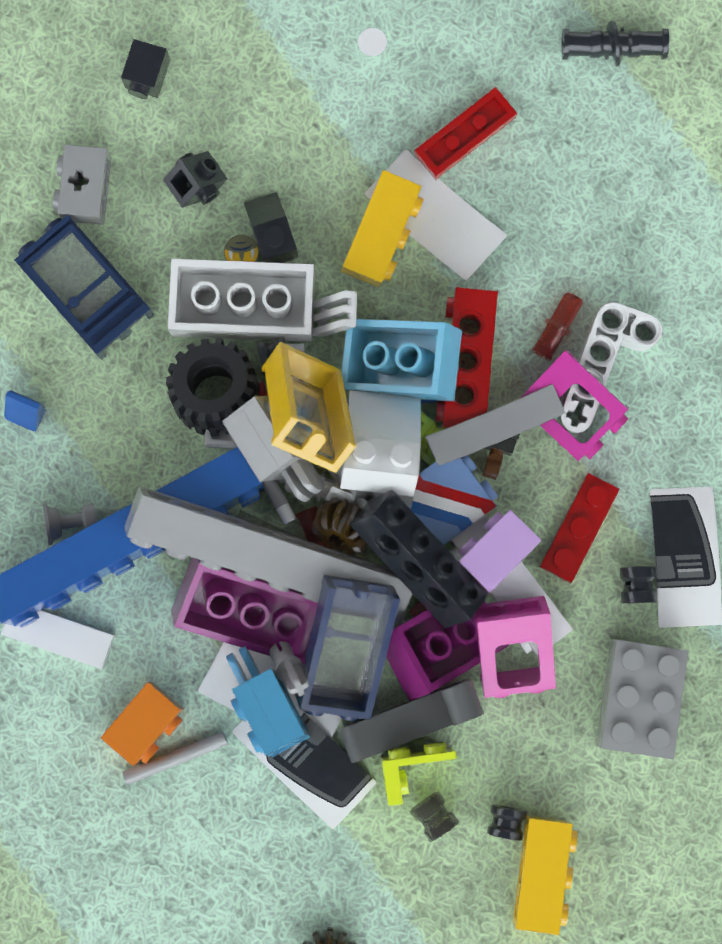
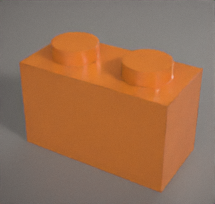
[100,681,184,766]

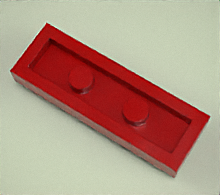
[414,87,518,180]
[539,473,620,584]

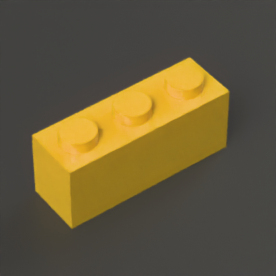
[341,170,424,288]
[513,815,578,935]

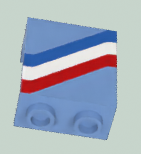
[411,455,499,545]

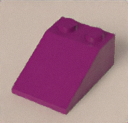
[386,600,509,701]

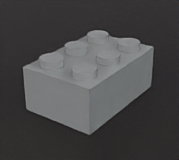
[596,639,689,760]

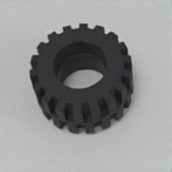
[166,338,260,437]

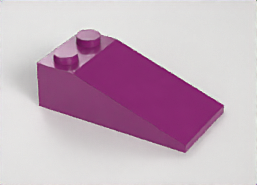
[171,557,331,664]

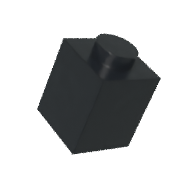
[121,39,170,99]

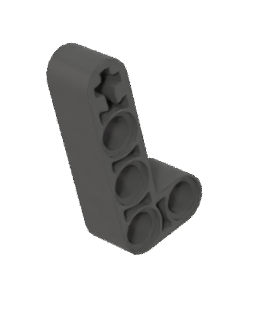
[338,679,484,763]

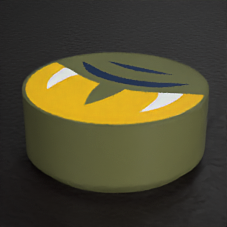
[224,235,260,262]

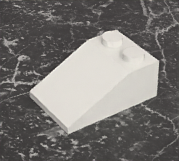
[340,390,421,496]

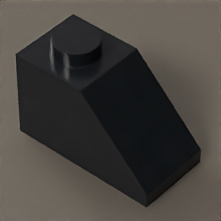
[244,192,298,263]

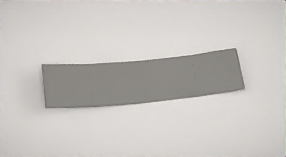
[426,384,565,466]

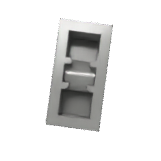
[53,145,111,225]

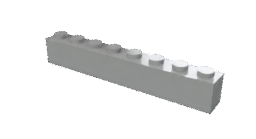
[124,486,412,623]

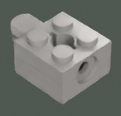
[222,396,325,502]

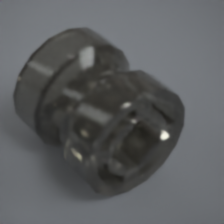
[409,791,459,842]

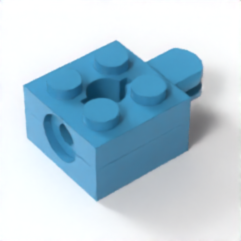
[226,646,311,757]

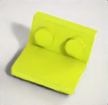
[381,742,457,806]

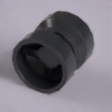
[620,566,657,604]

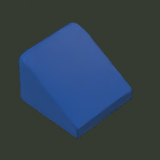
[4,390,46,431]

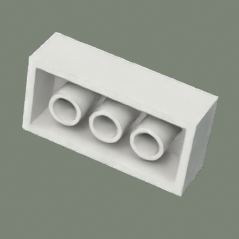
[168,259,315,342]

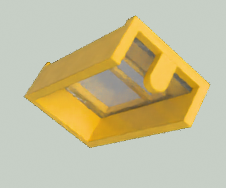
[262,342,356,473]

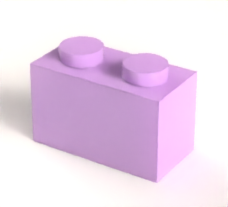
[458,510,542,594]

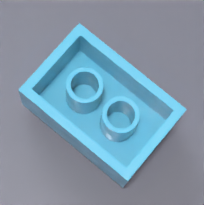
[341,319,462,401]

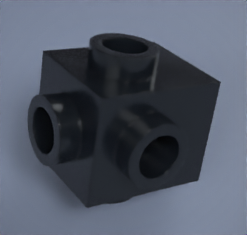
[163,151,228,208]

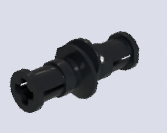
[561,21,669,67]

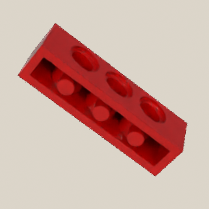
[436,287,498,430]

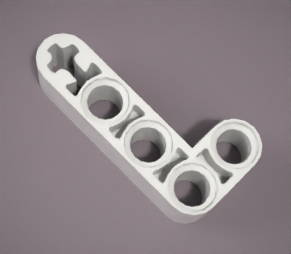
[557,302,662,437]

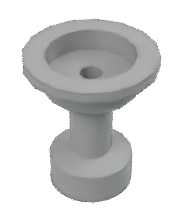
[43,503,97,545]

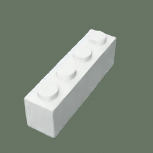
[449,515,573,656]

